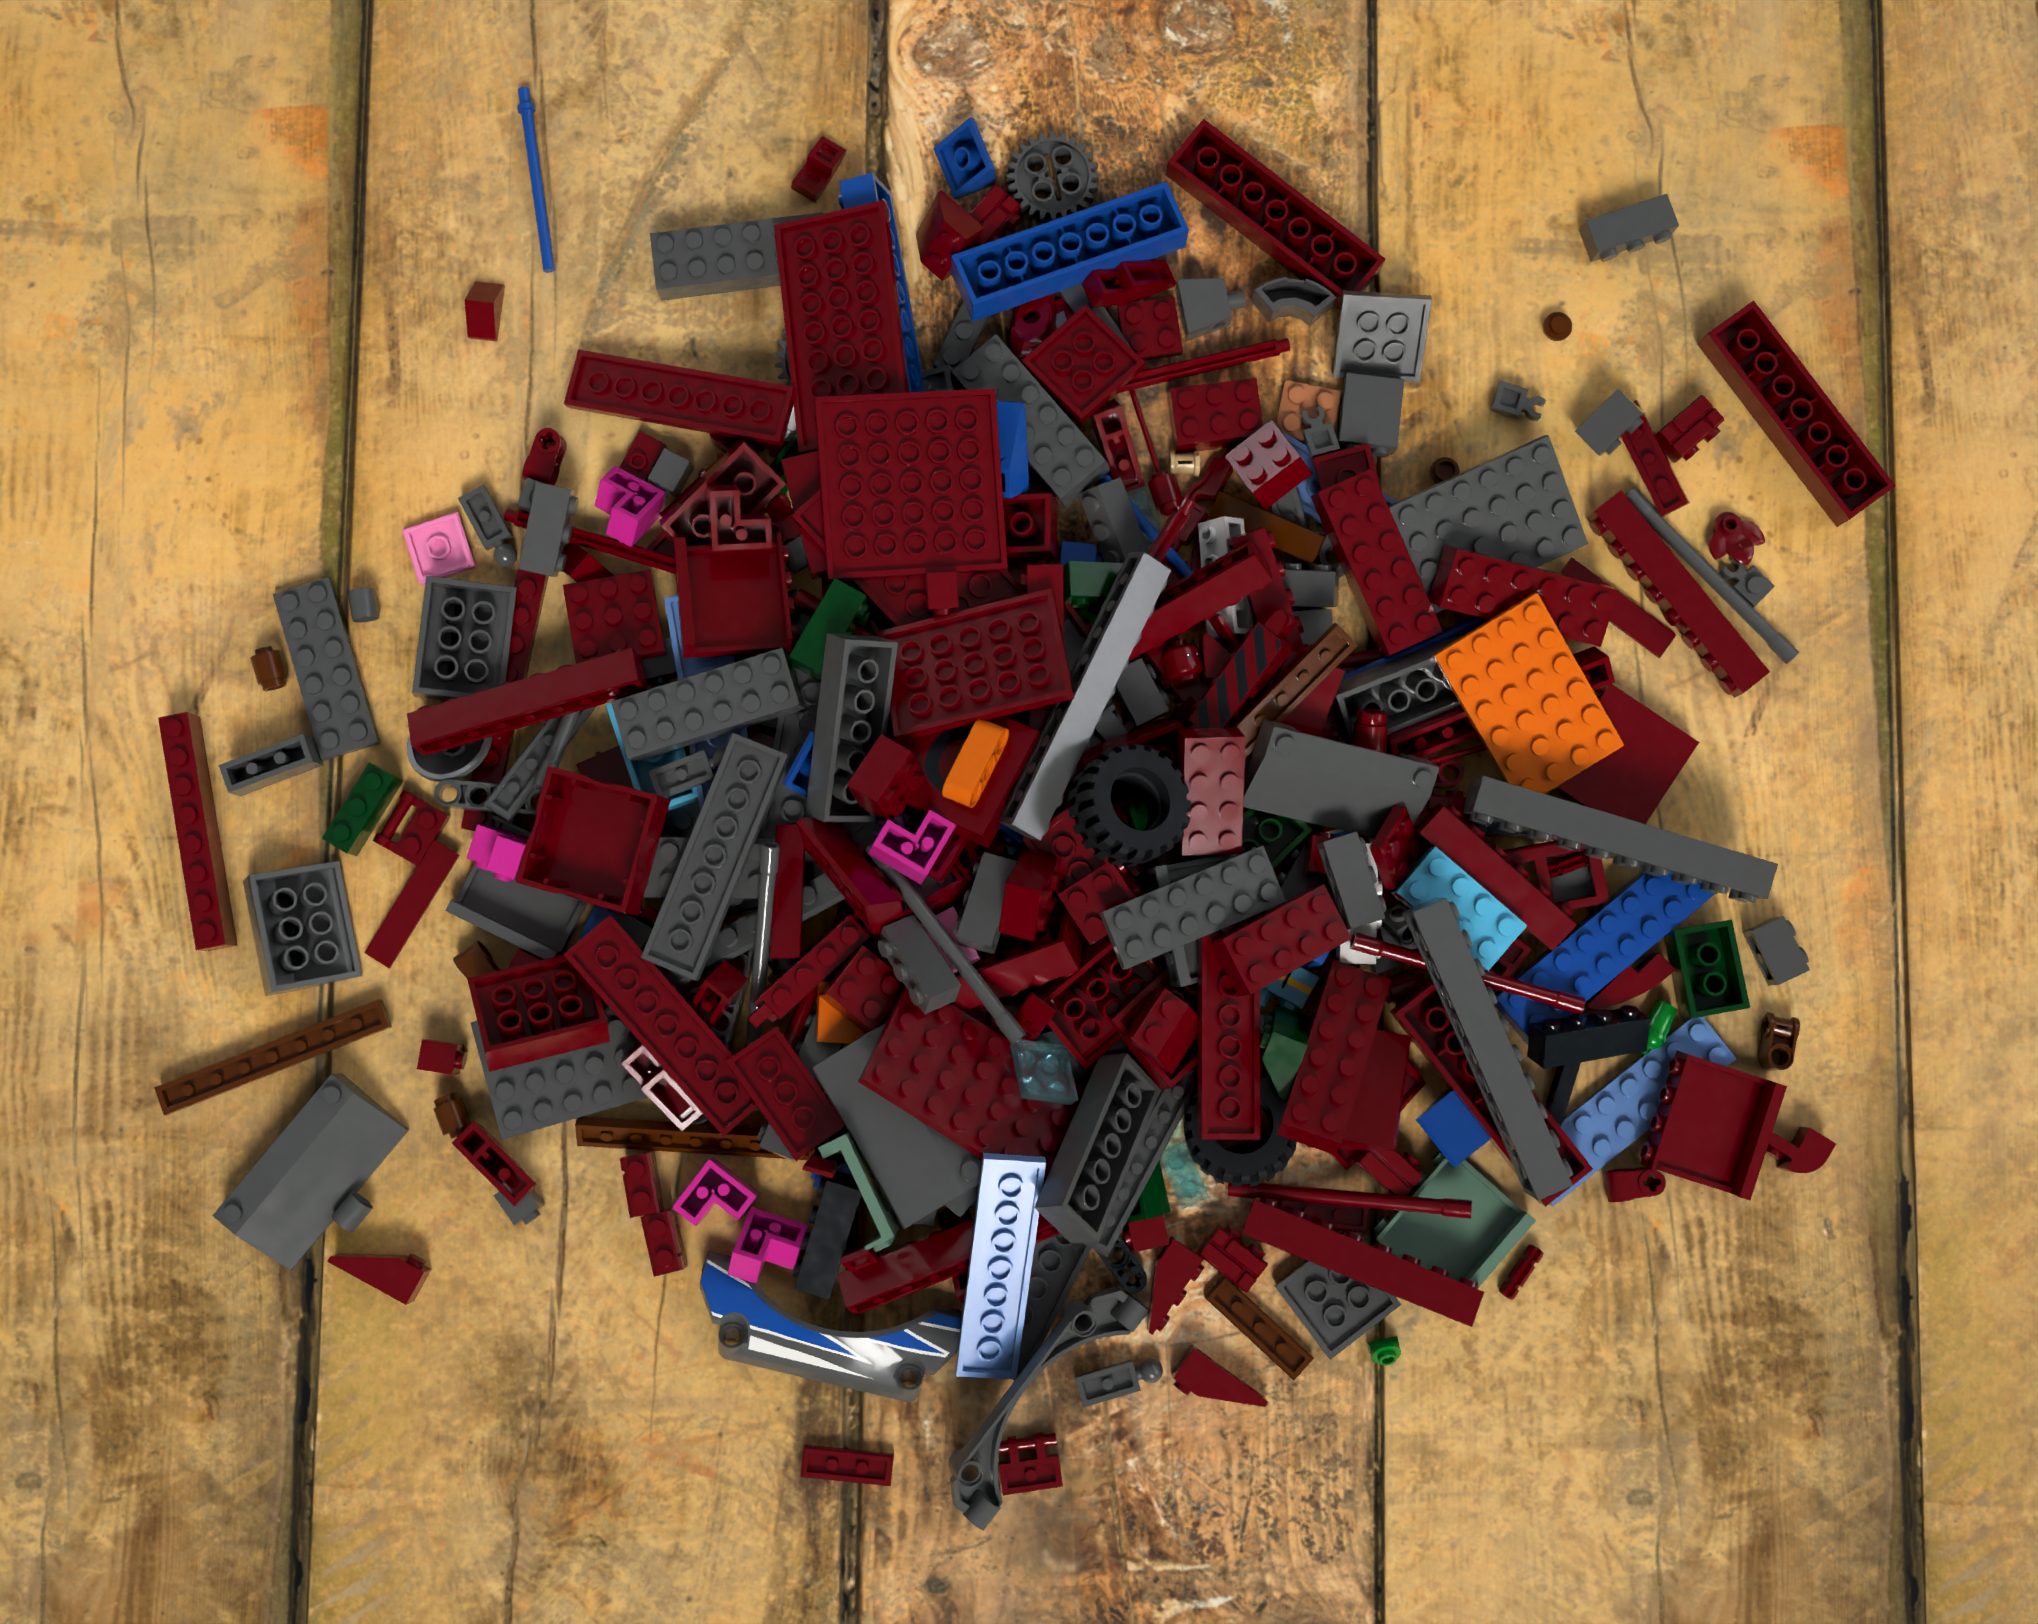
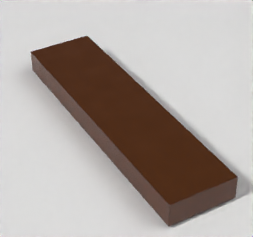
[1208,490,1326,564]
[1204,1275,1314,1380]

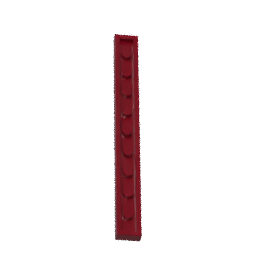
[461,566,549,831]

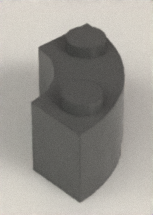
[1251,277,1336,326]

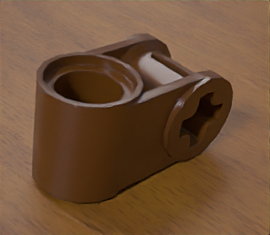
[453,940,500,978]
[1758,1012,1800,1071]

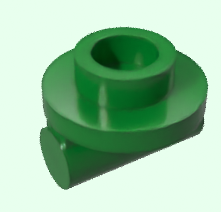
[1367,1336,1401,1366]

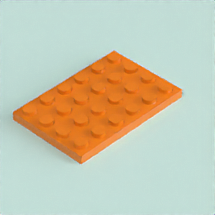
[1432,593,1624,794]

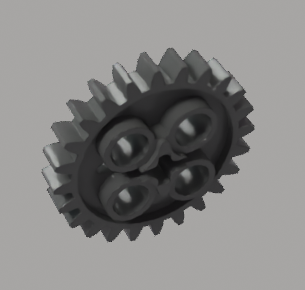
[1006,130,1099,224]

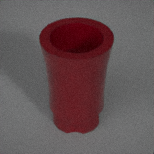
[1352,708,1388,753]

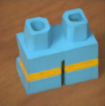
[1260,967,1320,1011]

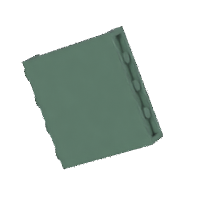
[818,1132,900,1252]
[1371,1150,1536,1289]

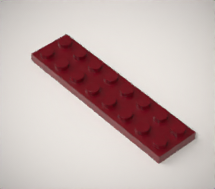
[564,350,795,446]
[1198,913,1260,1140]
[563,915,757,1137]

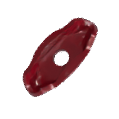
[1010,293,1057,361]

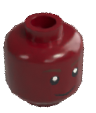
[1162,639,1204,685]

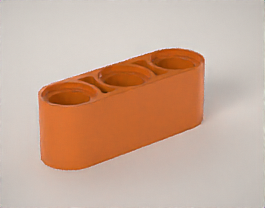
[942,719,1009,808]

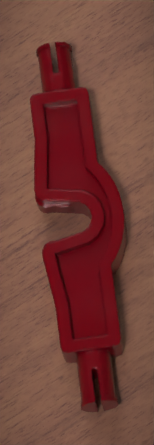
[1171,445,1235,552]

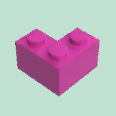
[595,466,666,547]
[868,810,956,885]
[467,823,528,882]
[672,1157,761,1226]
[728,1207,808,1284]

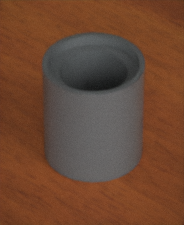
[348,588,379,623]
[332,1191,373,1232]

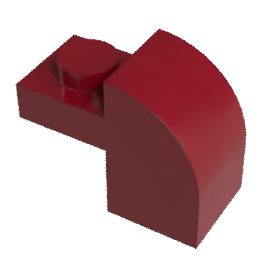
[1766,1127,1836,1173]

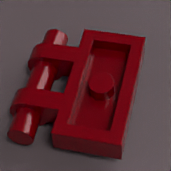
[999,1432,1063,1496]

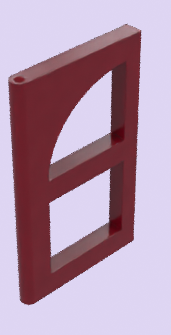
[1503,841,1610,910]

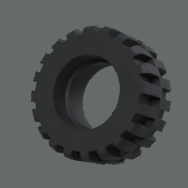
[1068,744,1191,867]
[1183,1073,1297,1187]

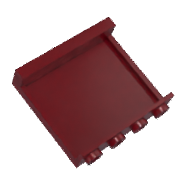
[673,533,797,658]
[1555,684,1699,824]
[1640,1050,1787,1200]

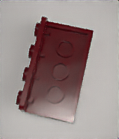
[1022,805,1144,900]

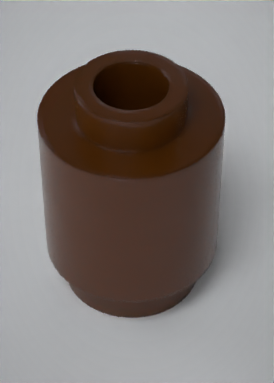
[250,646,288,691]
[433,1092,471,1139]

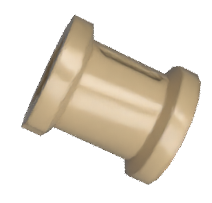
[1169,450,1200,476]

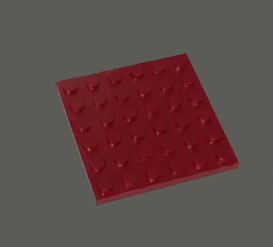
[814,388,1008,580]

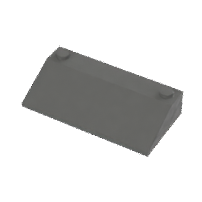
[1243,719,1440,838]
[812,1023,982,1229]
[212,1073,409,1271]

